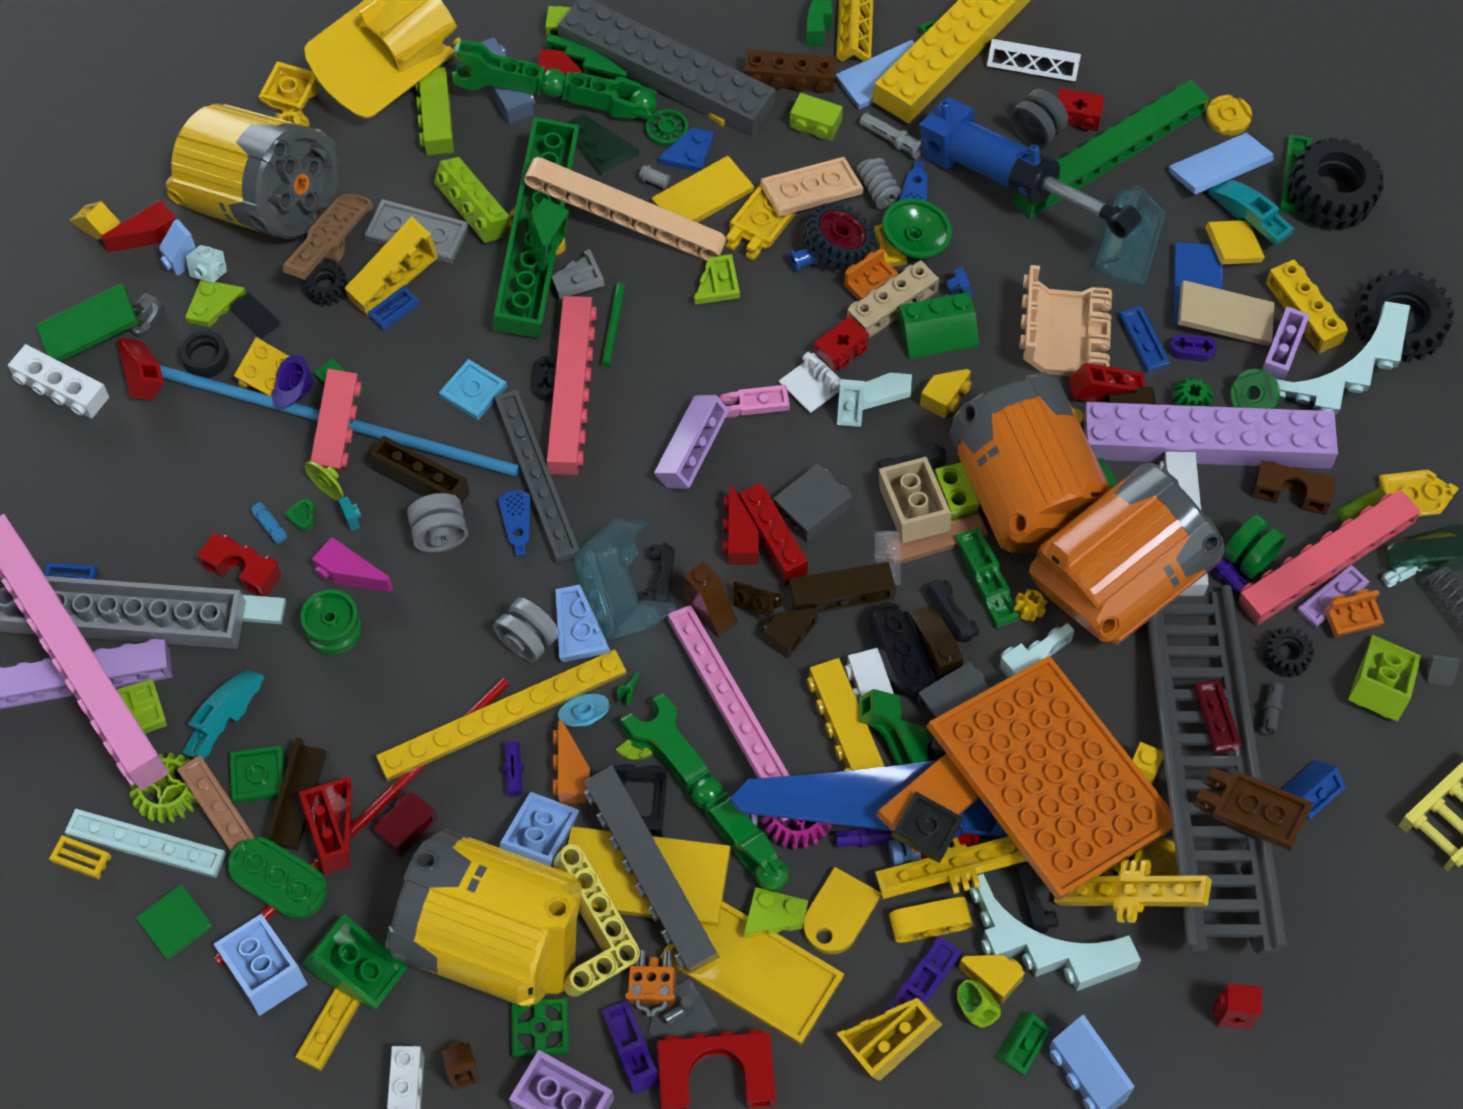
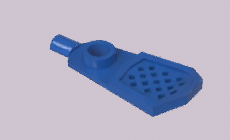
[899,161,927,201]
[498,490,531,557]

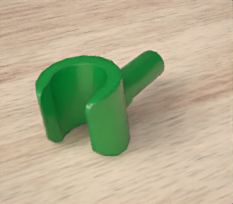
[616,672,640,706]

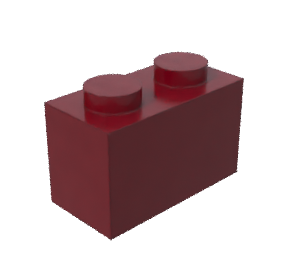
[373,790,438,857]

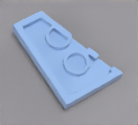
[555,585,612,662]

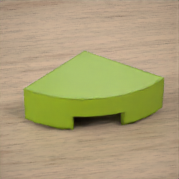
[615,739,653,760]

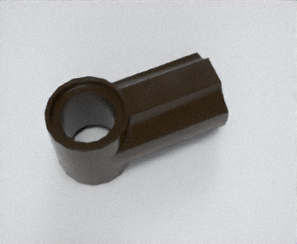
[1107,386,1156,405]

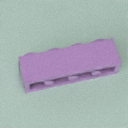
[654,395,729,489]

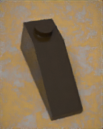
[909,605,964,680]

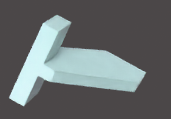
[837,373,912,427]

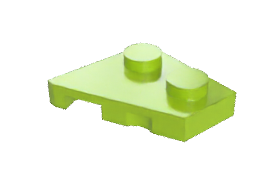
[694,254,740,305]
[743,887,808,938]

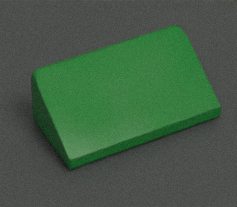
[995,1012,1051,1076]

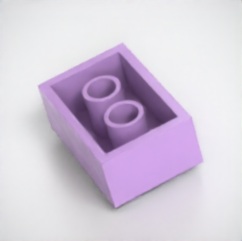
[509,1050,614,1109]

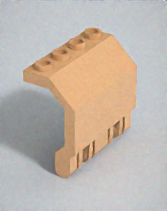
[1019,265,1112,376]

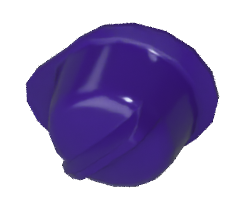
[272,355,314,408]

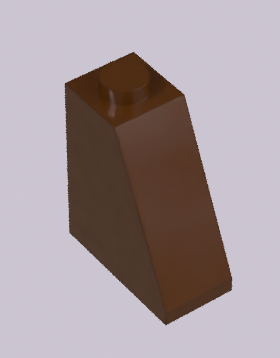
[683,561,737,638]

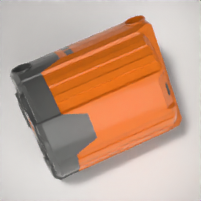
[949,372,1111,554]
[1029,463,1225,644]

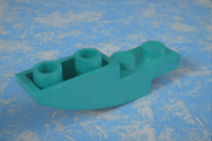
[1208,179,1294,246]
[182,670,265,759]

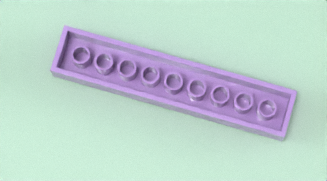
[1083,402,1338,469]

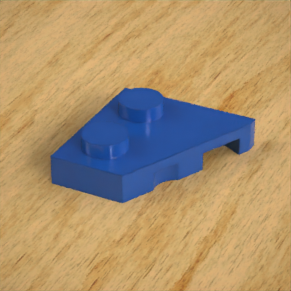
[659,128,714,172]

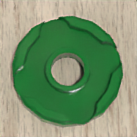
[1230,369,1280,409]

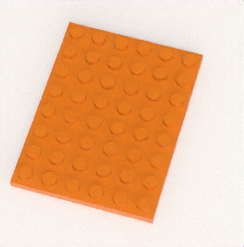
[926,655,1173,901]

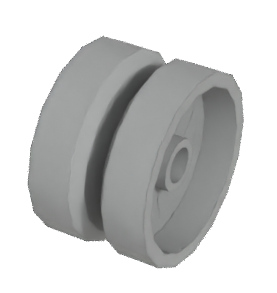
[407,493,468,553]
[493,597,560,663]

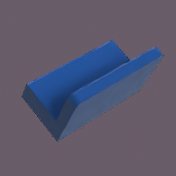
[1282,760,1346,820]

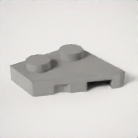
[552,249,605,299]

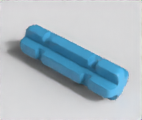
[251,502,287,544]

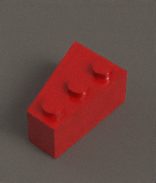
[299,776,353,875]

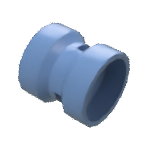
[889,839,921,867]

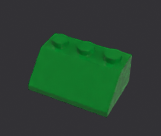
[898,292,979,360]

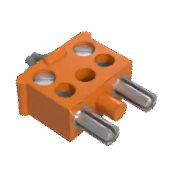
[625,950,677,1016]

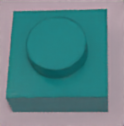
[339,496,362,532]

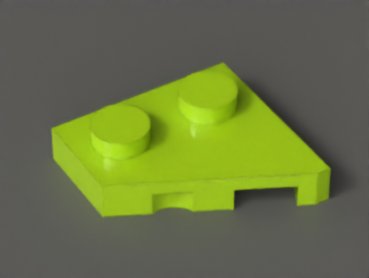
[185,280,246,327]

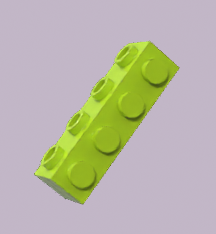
[434,157,510,243]

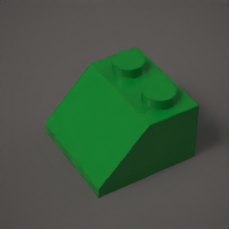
[528,198,569,271]

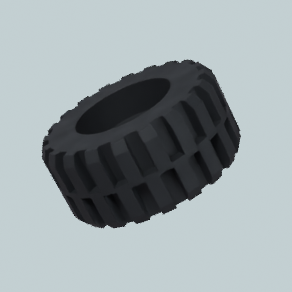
[1287,138,1384,229]

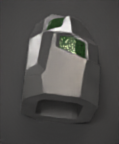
[131,294,166,336]

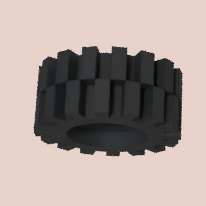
[303,261,348,307]
[1263,627,1314,678]

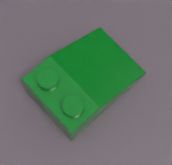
[302,914,408,1010]

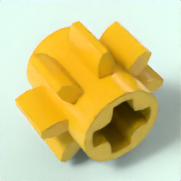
[1014,589,1047,622]

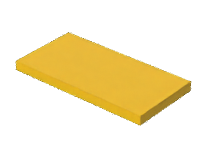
[565,826,731,926]
[660,901,844,1046]

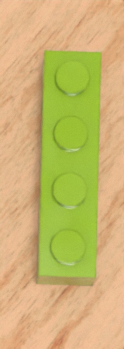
[416,67,454,155]

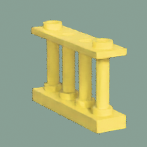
[1398,762,1463,871]

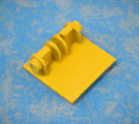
[234,337,289,396]

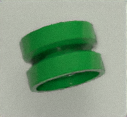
[1223,514,1287,579]
[300,589,363,656]

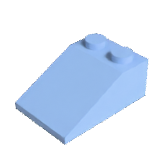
[500,792,579,868]
[214,914,308,1016]

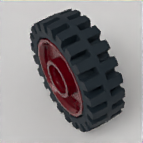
[803,203,875,270]

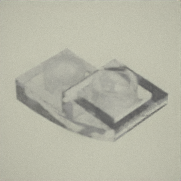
[874,531,901,585]

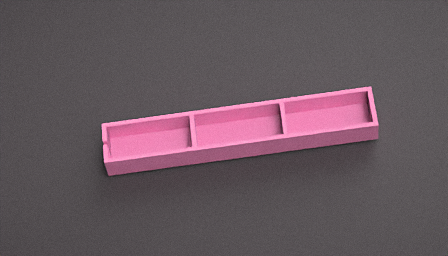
[0,514,169,791]

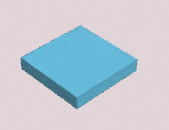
[439,359,507,421]

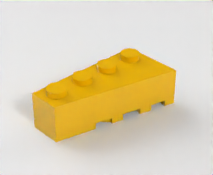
[345,216,438,317]

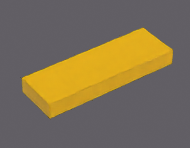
[295,989,360,1071]

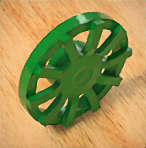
[646,109,688,146]

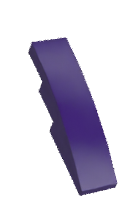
[884,936,963,1014]

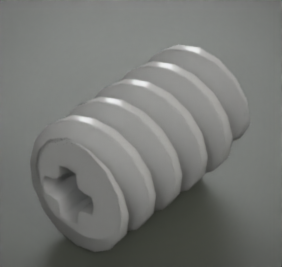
[857,158,901,209]

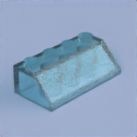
[1095,185,1166,288]

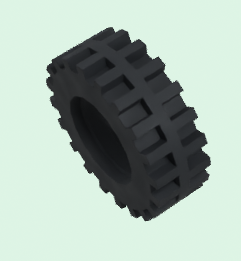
[1354,269,1454,362]

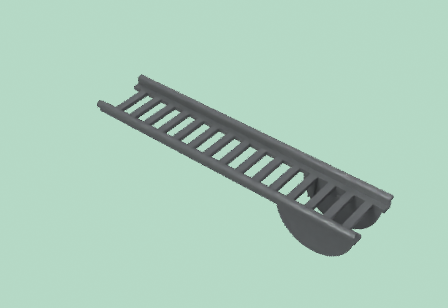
[1146,585,1287,954]

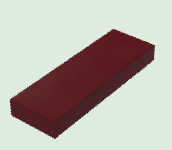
[1193,679,1242,754]

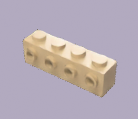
[847,260,939,338]

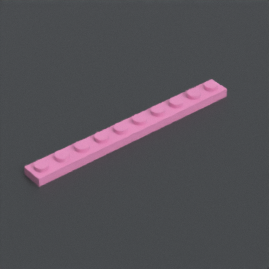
[667,605,790,821]

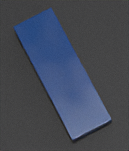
[1118,306,1170,374]

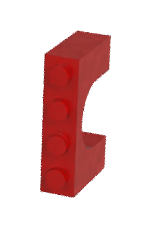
[657,1029,776,1109]

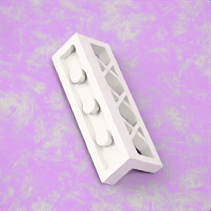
[987,39,1081,81]

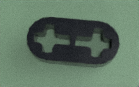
[534,356,557,401]

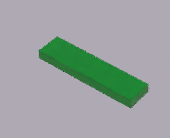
[1280,134,1312,215]

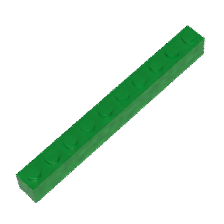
[1012,80,1209,219]

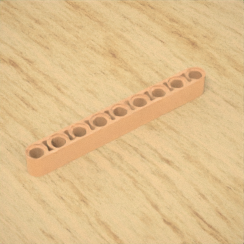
[524,157,726,261]

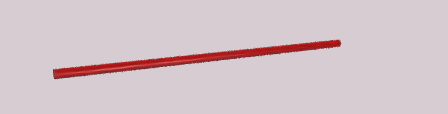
[213,678,510,966]

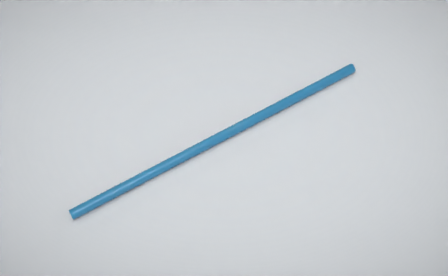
[160,365,520,477]

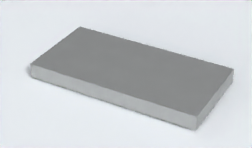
[364,199,469,263]

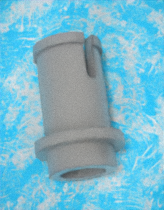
[639,165,670,189]

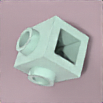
[186,245,227,283]

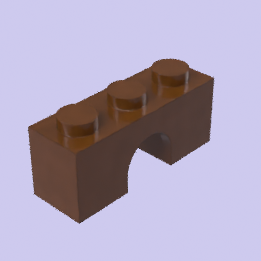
[1252,460,1336,516]

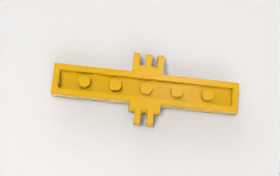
[875,836,1027,899]
[1054,860,1212,923]

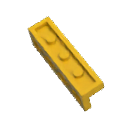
[836,0,873,62]

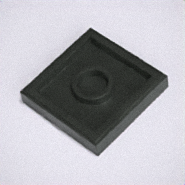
[891,791,964,863]

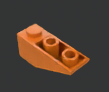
[553,720,591,804]

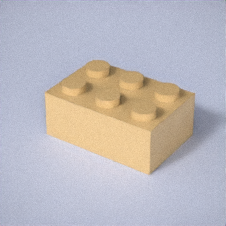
[879,456,951,544]

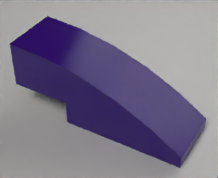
[601,1000,660,1094]

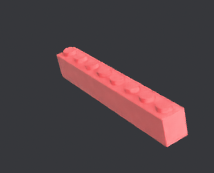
[547,296,597,475]
[1237,489,1421,626]

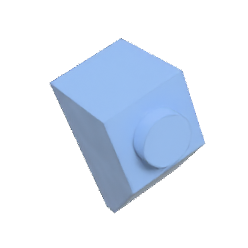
[159,219,196,276]

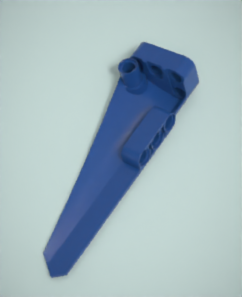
[730,760,1008,838]

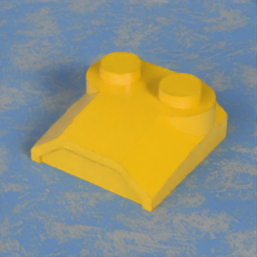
[259,61,318,112]

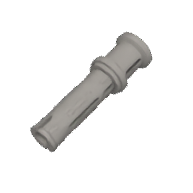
[860,112,922,159]

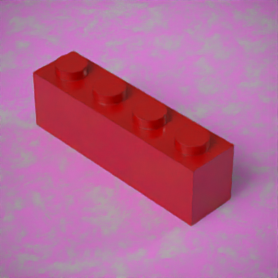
[739,483,808,586]

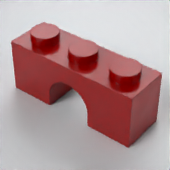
[197,532,282,597]

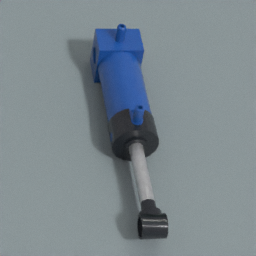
[919,97,1142,239]

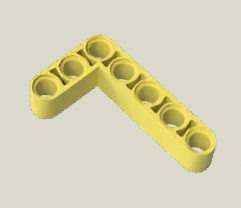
[553,844,640,997]

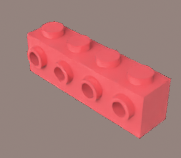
[311,369,362,474]

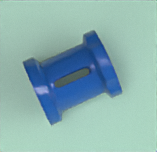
[789,248,819,271]

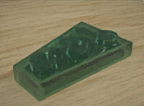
[566,114,639,175]

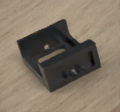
[608,764,667,838]

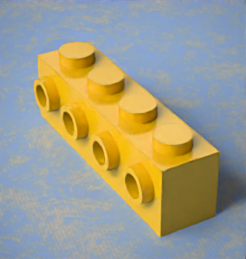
[1266,259,1348,354]

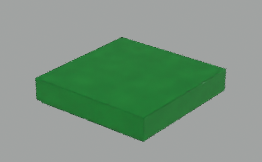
[229,745,285,804]
[136,884,213,961]

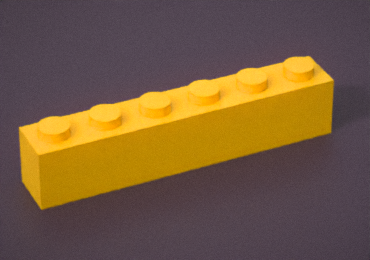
[806,658,885,771]

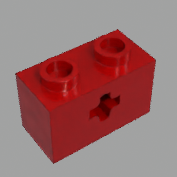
[1058,88,1105,131]
[813,316,869,373]
[1213,983,1262,1031]

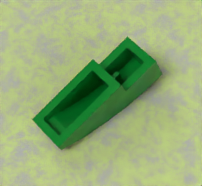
[806,0,832,47]

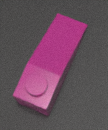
[312,537,393,592]

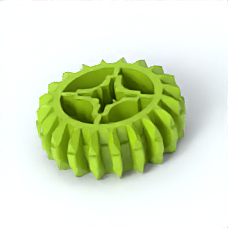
[130,752,198,824]

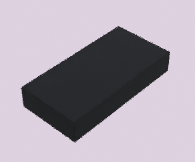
[230,292,280,338]

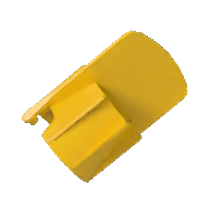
[304,0,461,119]

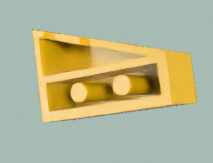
[836,998,943,1081]

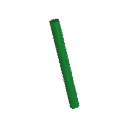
[601,283,625,367]

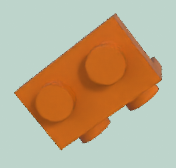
[844,249,899,301]
[1324,589,1385,638]

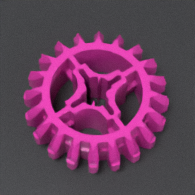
[762,816,832,851]

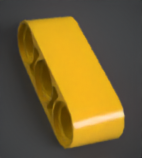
[889,897,973,943]

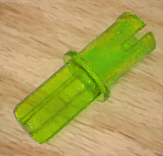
[1337,488,1386,522]

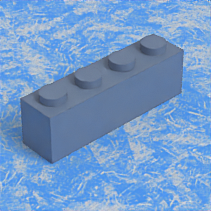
[480,37,535,124]

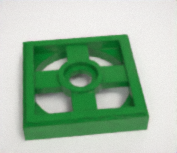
[512,998,570,1059]

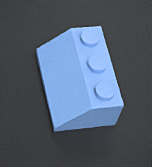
[1049,1015,1135,1109]

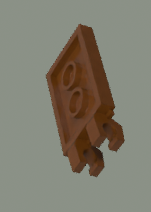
[1195,767,1313,851]

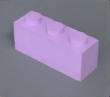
[1262,306,1310,380]

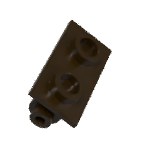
[734,581,784,618]

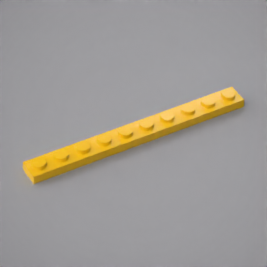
[376,649,626,782]

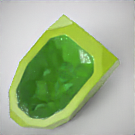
[957,980,1001,1028]

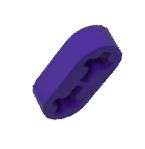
[1169,335,1217,362]

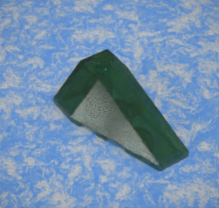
[1385,524,1463,571]

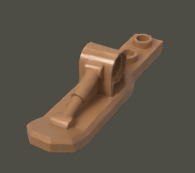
[283,194,373,280]

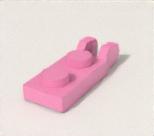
[719,385,790,418]

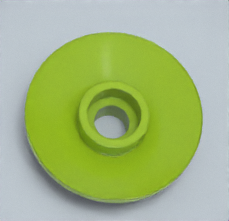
[305,461,344,500]

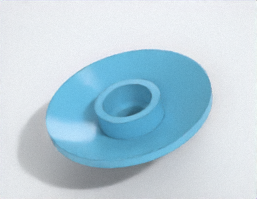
[558,694,610,727]

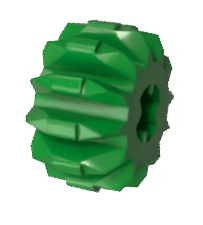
[1172,375,1215,407]

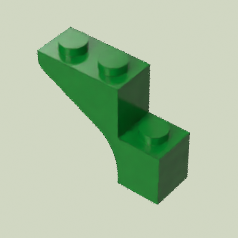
[859,689,929,765]

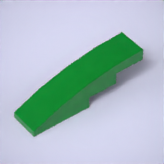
[547,34,627,80]
[955,527,1021,629]

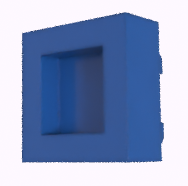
[946,266,975,298]

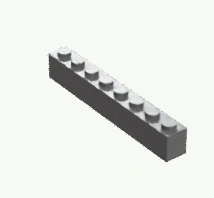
[584,766,719,973]

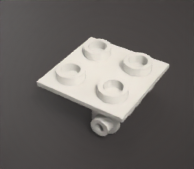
[779,352,841,413]

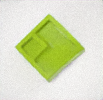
[117,678,167,734]

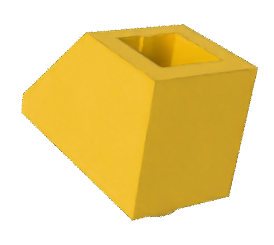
[920,369,972,419]

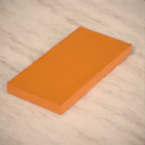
[876,753,980,853]

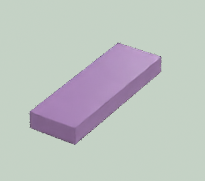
[1296,565,1370,629]

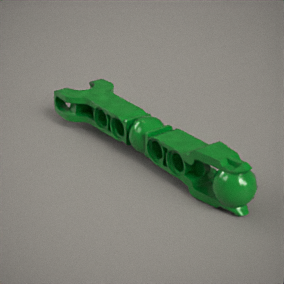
[452,40,657,119]
[620,693,789,893]

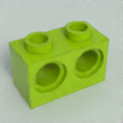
[934,462,980,521]

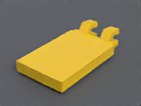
[726,185,797,261]

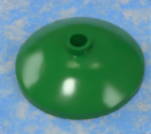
[882,198,952,259]

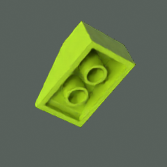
[1348,634,1421,722]

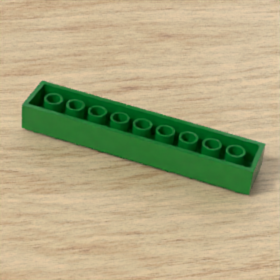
[493,117,580,339]

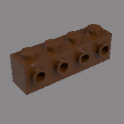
[744,49,837,93]

